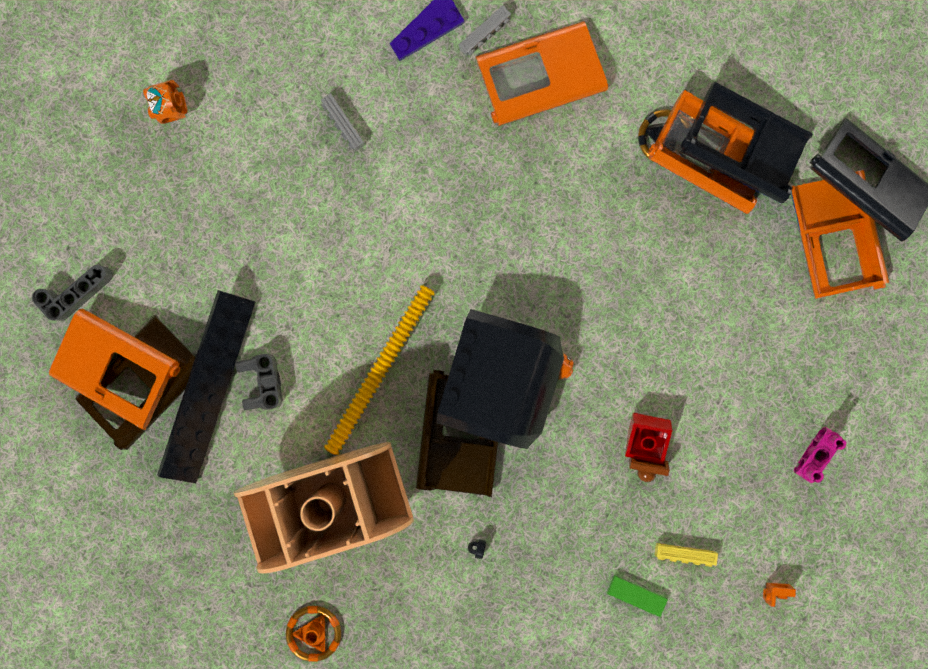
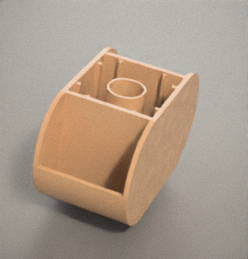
[234,442,414,574]

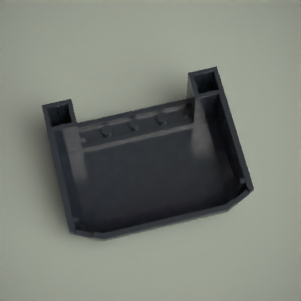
[437,309,564,449]

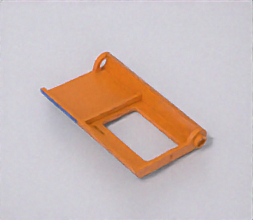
[791,170,889,299]

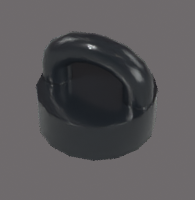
[468,539,486,559]

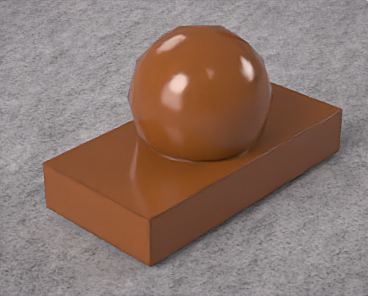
[629,457,670,482]

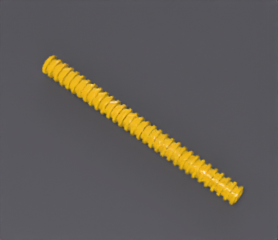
[324,285,435,455]

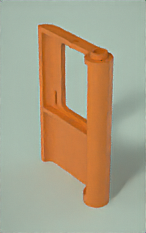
[49,308,180,430]

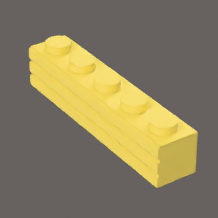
[655,543,718,567]

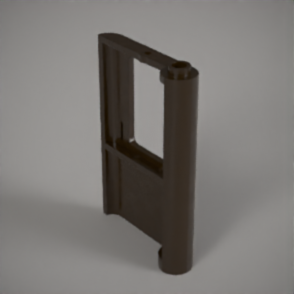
[75,314,196,450]

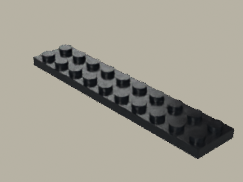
[157,290,255,483]

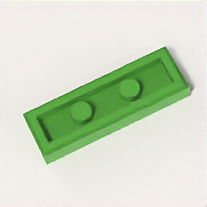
[607,575,668,617]

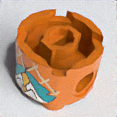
[143,80,187,124]

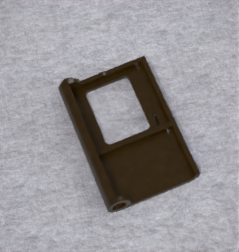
[416,370,498,497]

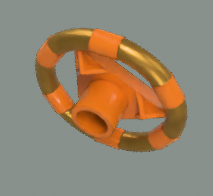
[286,606,341,662]

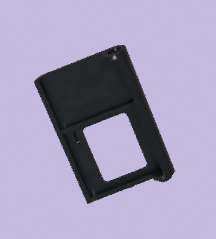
[680,82,813,204]

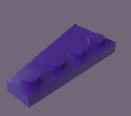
[390,0,465,61]

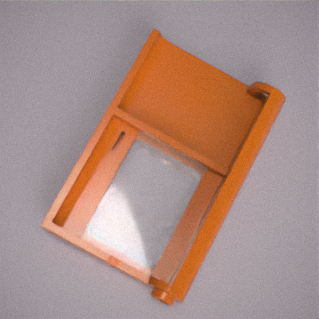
[648,90,757,214]

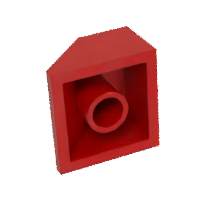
[625,413,673,464]

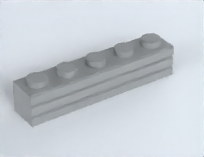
[459,5,511,57]
[321,93,365,152]

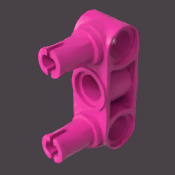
[794,427,846,483]

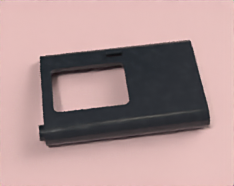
[809,118,928,242]

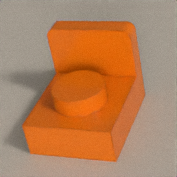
[763,583,796,607]

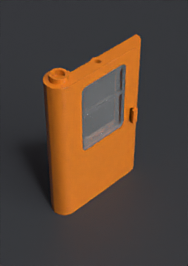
[475,21,608,126]

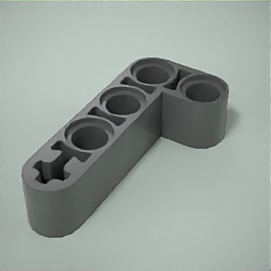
[32,265,113,321]

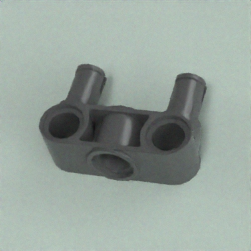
[236,354,283,410]

